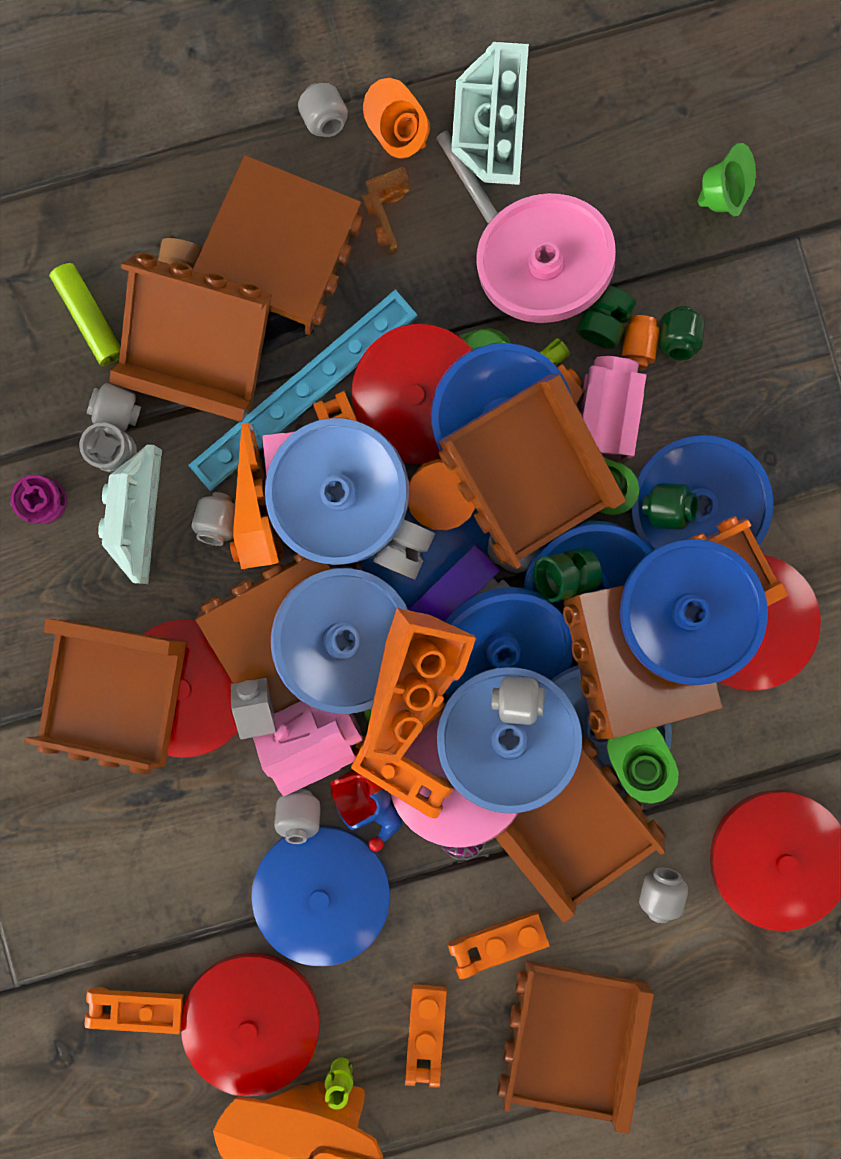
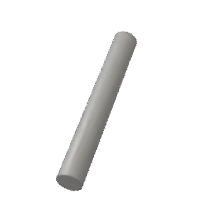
[436,130,498,224]

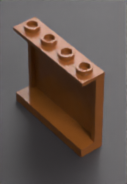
[192,155,364,335]
[110,253,272,422]
[439,374,626,569]
[195,553,332,713]
[563,586,722,739]
[24,618,187,774]
[495,736,666,923]
[497,960,654,1134]

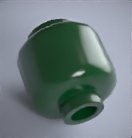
[658,306,705,361]
[643,483,698,530]

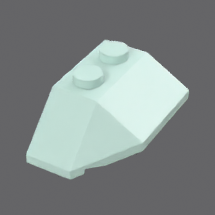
[452,42,529,185]
[99,444,162,584]

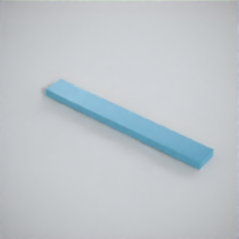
[188,289,418,492]

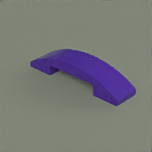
[408,545,501,622]

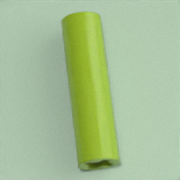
[49,263,121,366]

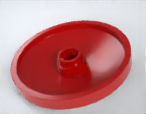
[352,324,473,464]
[718,555,821,691]
[143,620,238,757]
[710,790,841,931]
[181,953,320,1096]

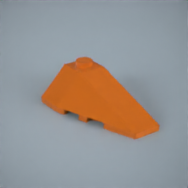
[230,423,285,569]
[363,608,476,763]

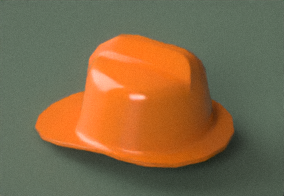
[363,78,430,159]

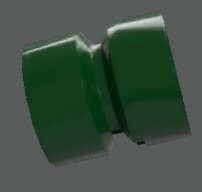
[576,285,637,349]
[533,547,602,602]

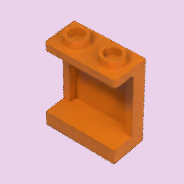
[689,516,788,606]

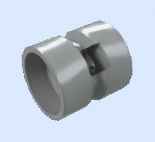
[79,422,137,473]
[374,520,435,579]

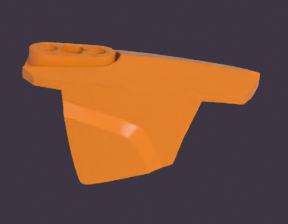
[213,1081,383,1159]

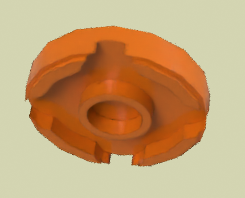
[408,459,475,531]

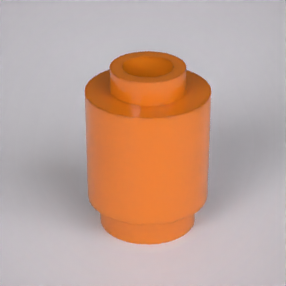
[621,315,660,369]

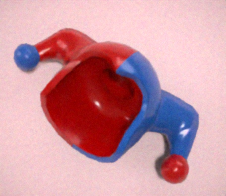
[330,747,402,852]

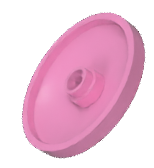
[476,193,616,323]
[391,716,518,848]

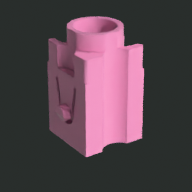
[578,356,646,463]
[253,701,364,796]

